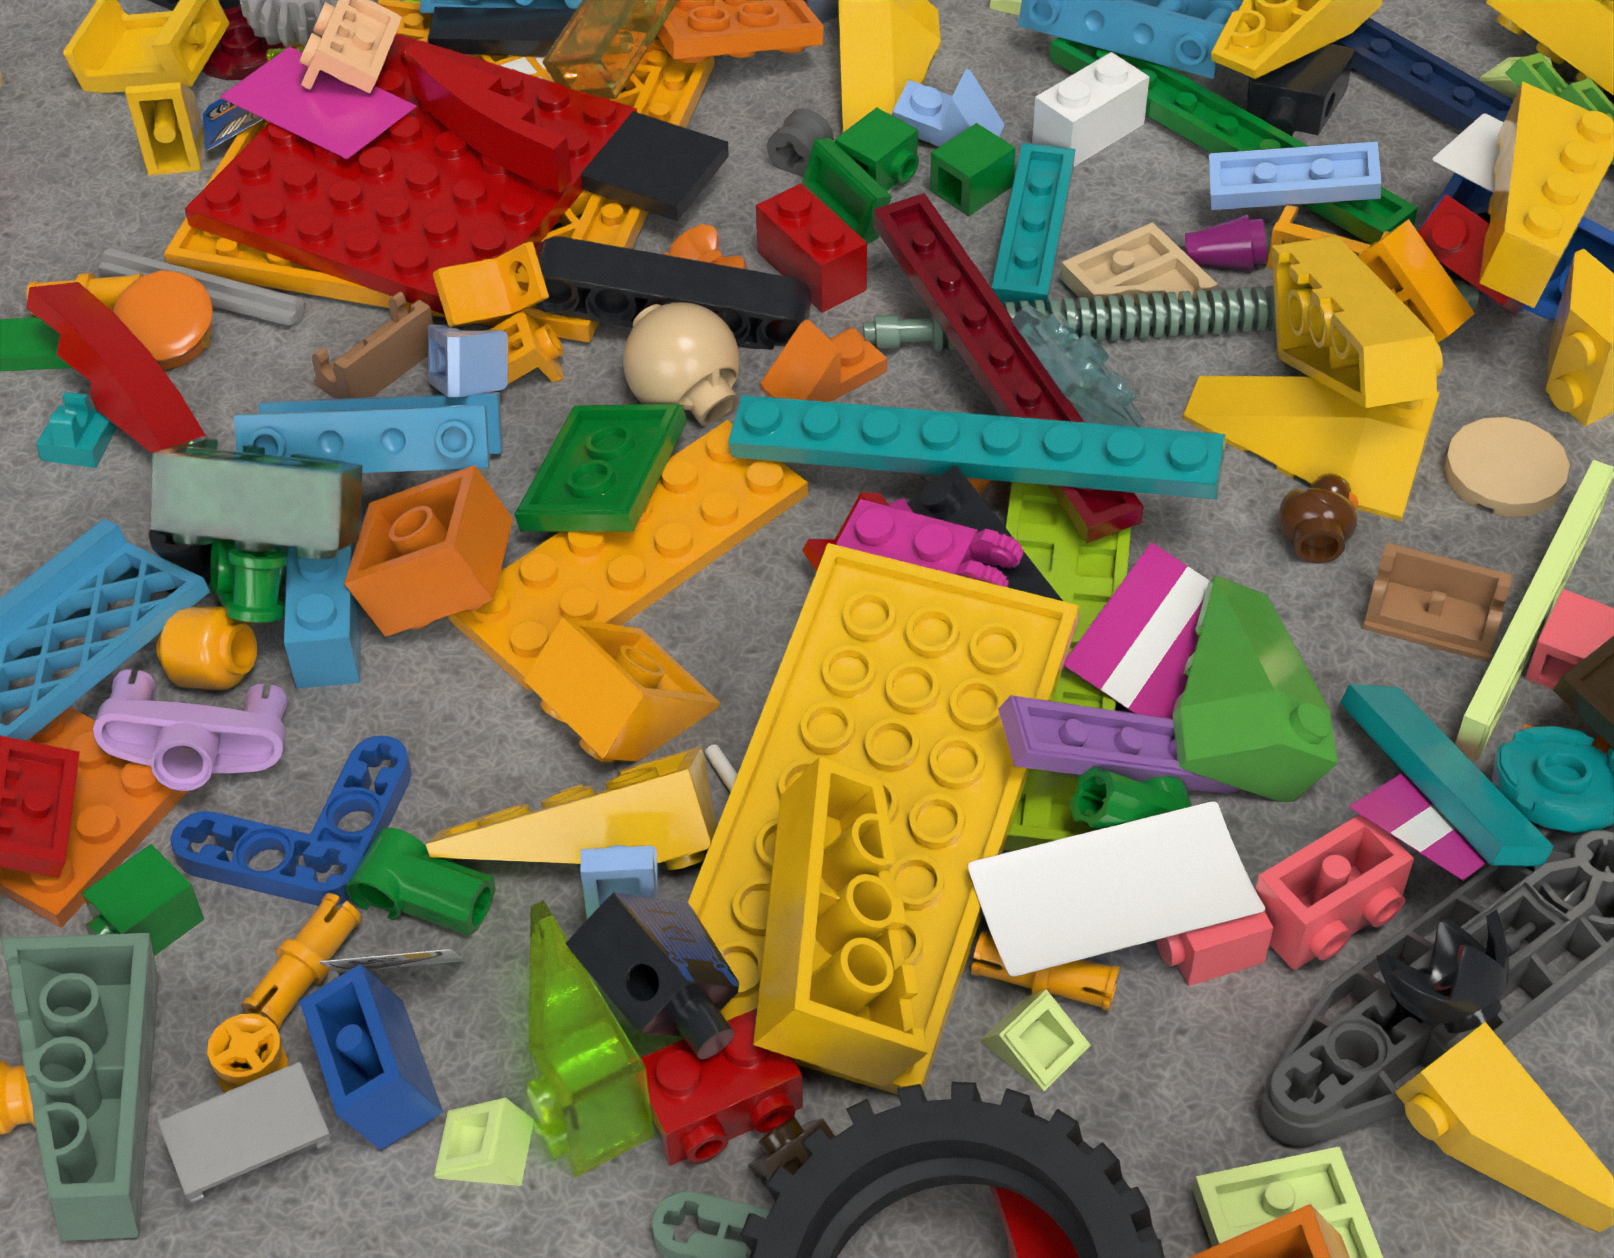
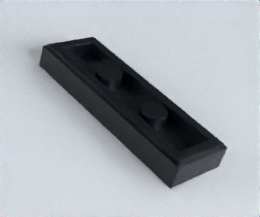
[428,7,589,56]

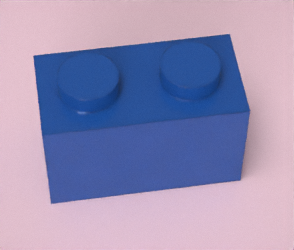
[299,964,443,1150]

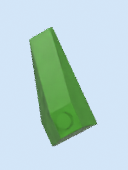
[1173,575,1338,802]

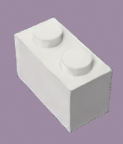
[1032,52,1150,167]

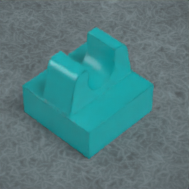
[36,392,118,468]

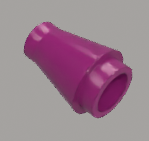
[1185,214,1267,270]

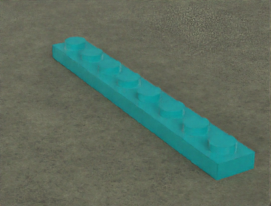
[728,395,1225,500]

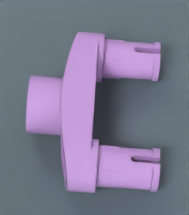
[93,670,288,791]

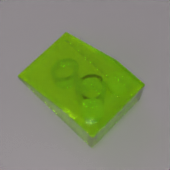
[525,900,654,1178]

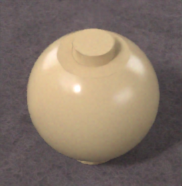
[623,302,740,427]

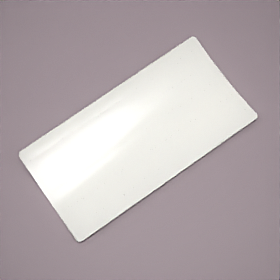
[968,801,1265,977]

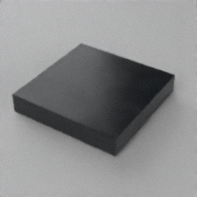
[580,111,729,221]

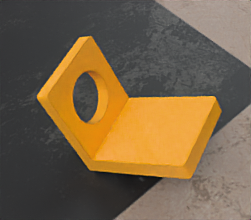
[433,242,549,328]

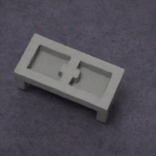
[157,1062,331,1204]

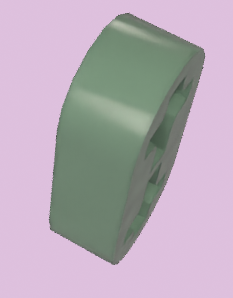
[652,1191,770,1258]

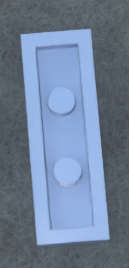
[1209,142,1381,210]

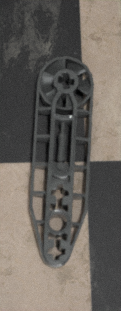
[1260,824,1614,1148]

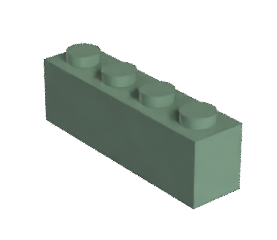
[1,933,158,1241]

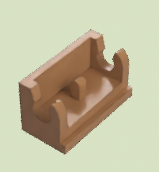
[312,292,433,399]
[1362,542,1513,662]

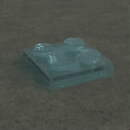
[1011,304,1146,427]

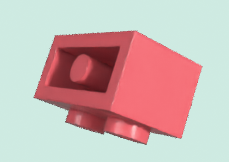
[1255,814,1414,971]

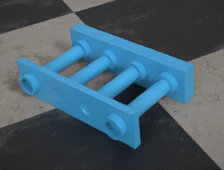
[1018,0,1243,79]
[234,392,503,478]

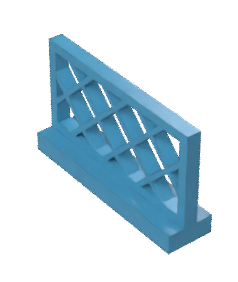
[0,518,210,741]

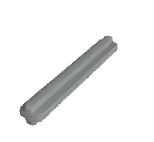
[98,248,305,326]

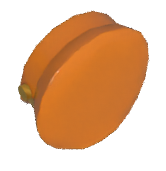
[113,270,213,370]

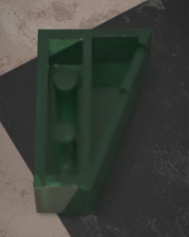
[150,437,363,559]

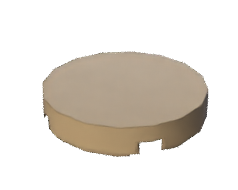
[1444,417,1570,517]

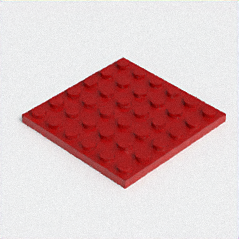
[185,33,637,324]

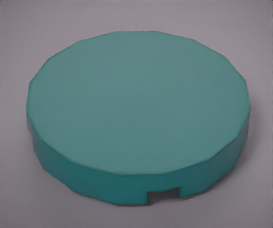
[1492,726,1614,833]

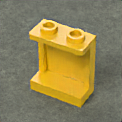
[63,0,230,93]

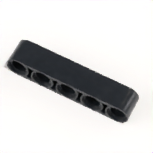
[534,237,811,350]

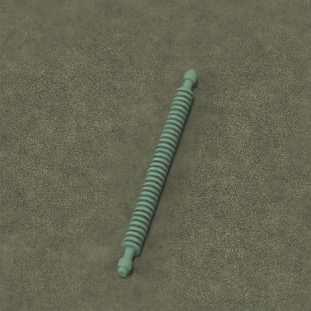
[863,280,1479,352]

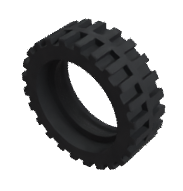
[740,1081,1165,1258]

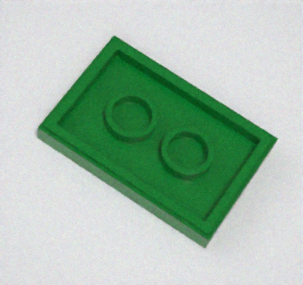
[514,404,687,532]

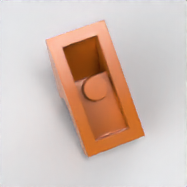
[760,319,887,402]

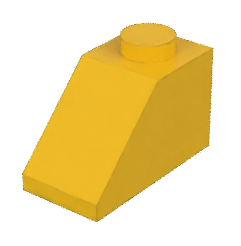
[125,82,204,176]

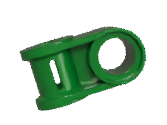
[210,538,288,623]

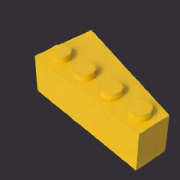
[753,756,928,1087]

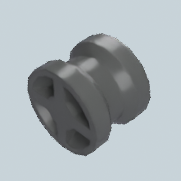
[767,108,834,177]

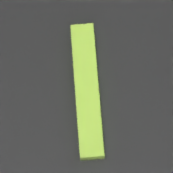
[1455,460,1614,761]

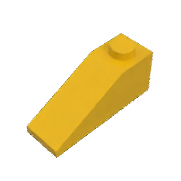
[1395,1022,1614,1232]

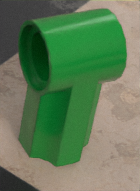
[1070,766,1192,830]
[346,827,496,936]

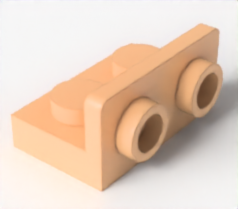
[299,0,403,94]

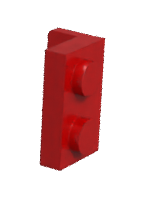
[630,1008,803,1166]

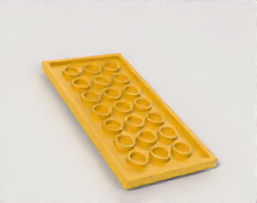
[688,543,1080,1095]

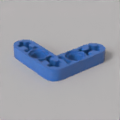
[170,736,412,906]

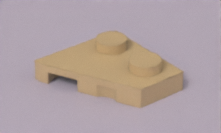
[1060,222,1218,307]

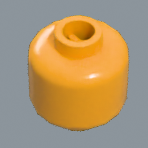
[156,606,257,690]

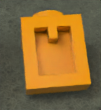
[487,309,564,393]

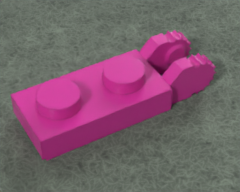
[836,499,1024,587]

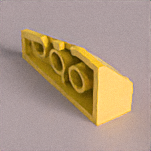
[838,0,941,132]
[1211,0,1382,79]
[1183,376,1440,521]
[426,746,717,870]

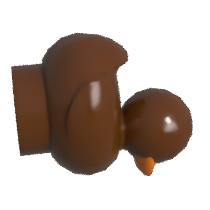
[1278,473,1359,564]

